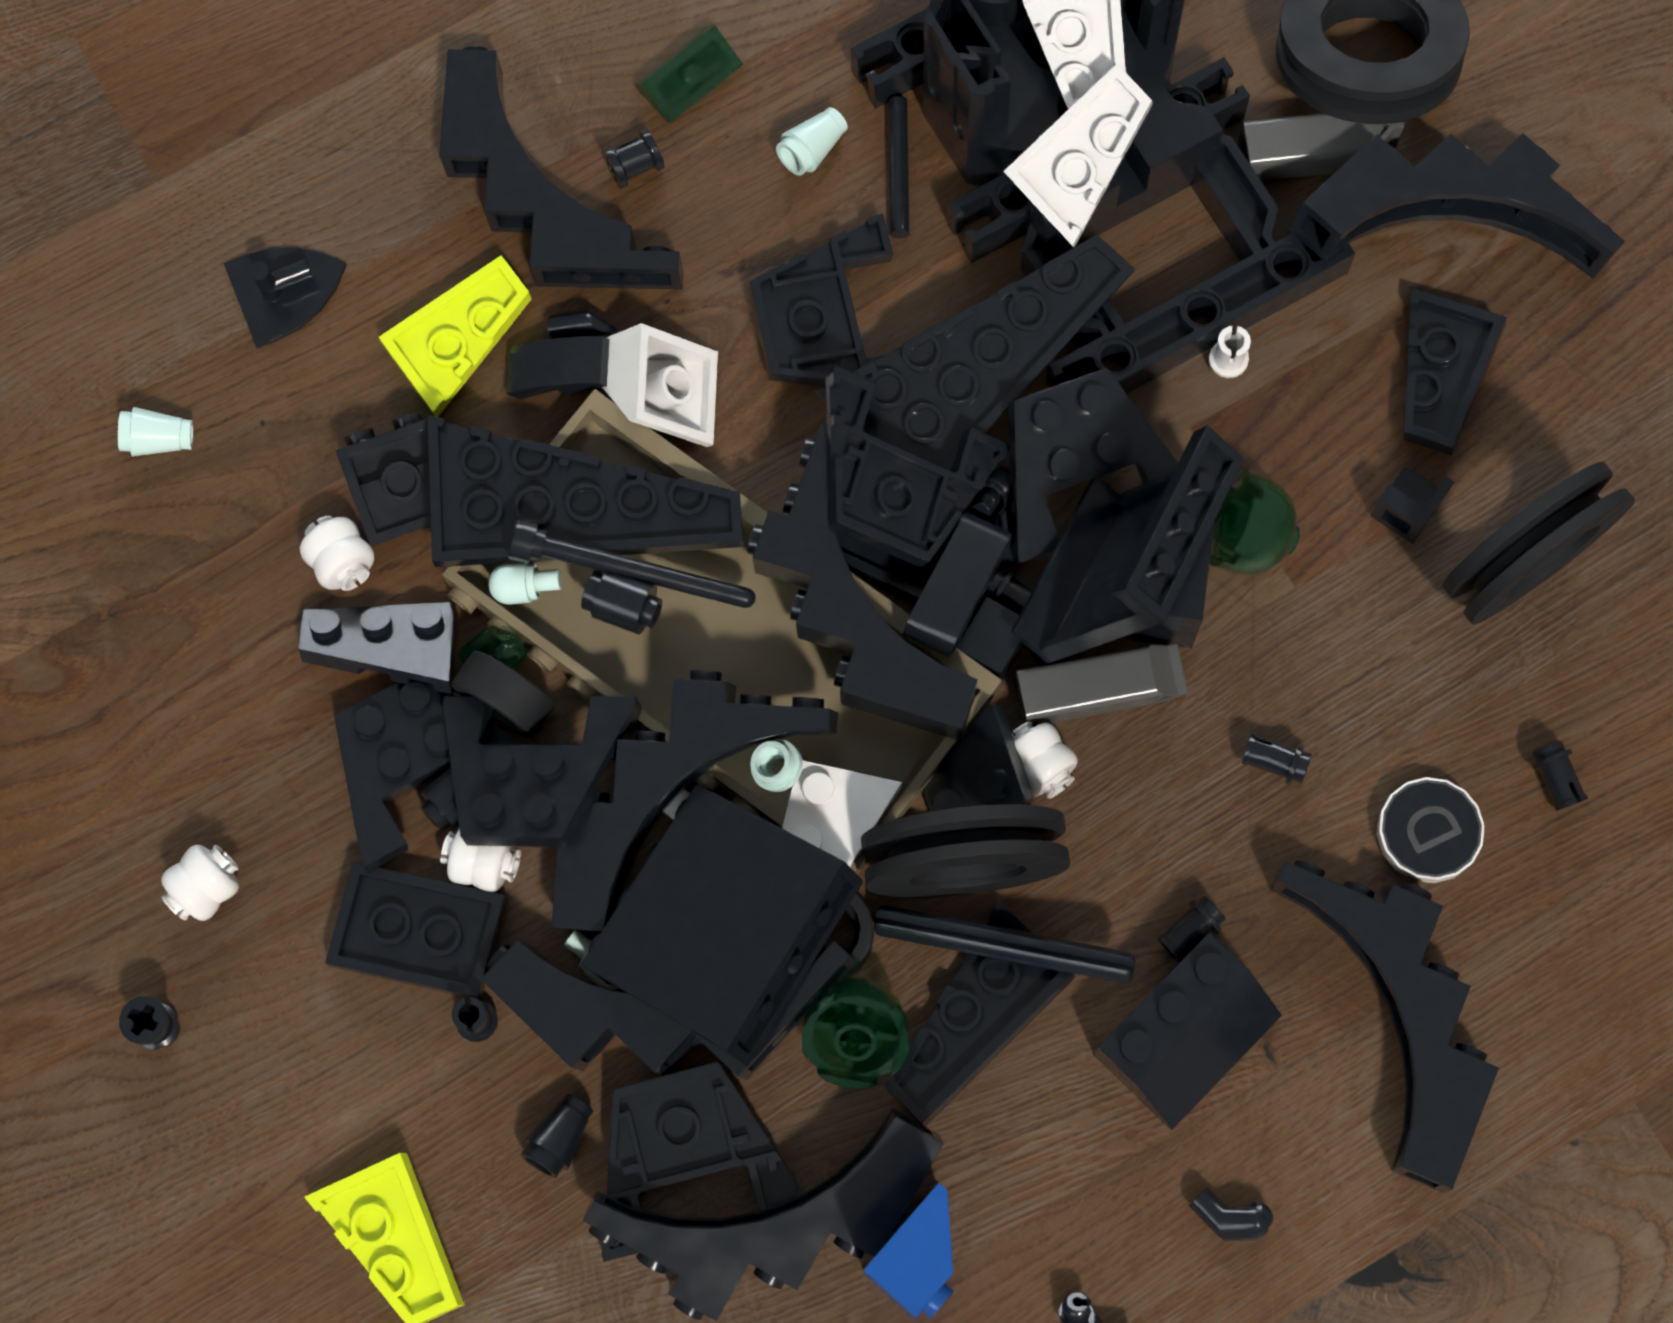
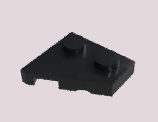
[923,705,1035,812]

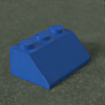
[863,1183,954,1321]

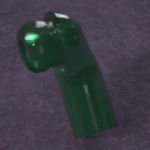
[459,625,526,669]

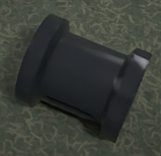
[602,128,665,189]
[119,996,180,1051]

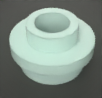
[750,739,803,792]

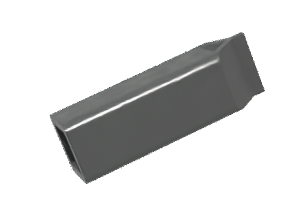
[1238,113,1404,182]
[1014,644,1188,727]

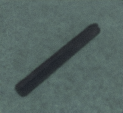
[874,905,1136,983]

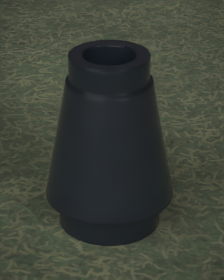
[520,1094,593,1179]

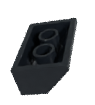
[1094,932,1282,1131]

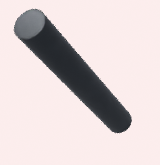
[888,96,910,238]

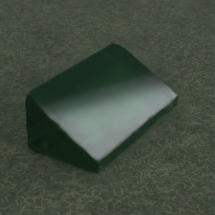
[634,25,744,123]

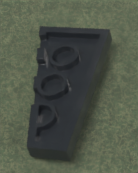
[885,901,1075,1127]

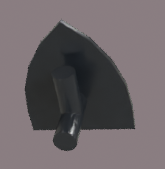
[224,247,347,349]

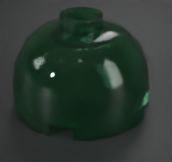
[1209,470,1300,575]
[802,978,909,1088]

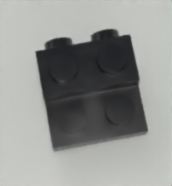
[335,411,431,546]

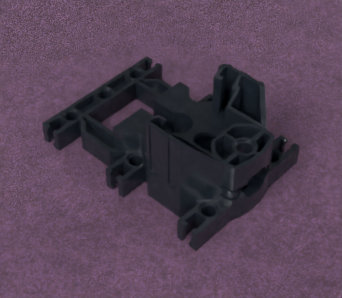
[851,0,1356,394]

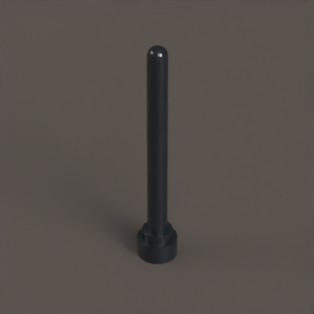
[508,518,756,608]

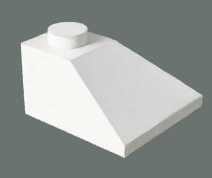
[602,323,718,447]

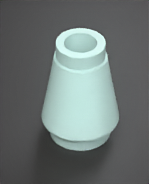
[776,107,848,176]
[118,407,194,457]

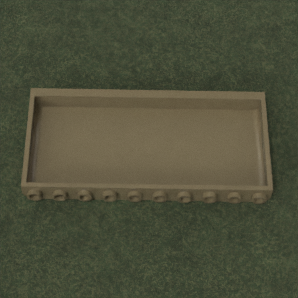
[442,389,1002,875]

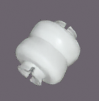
[300,516,375,591]
[1012,721,1078,799]
[440,829,521,892]
[161,845,240,921]

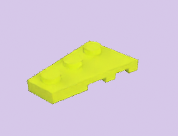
[379,255,532,417]
[305,1153,464,1323]

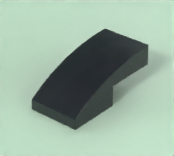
[506,336,610,400]

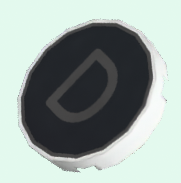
[1376,777,1485,883]

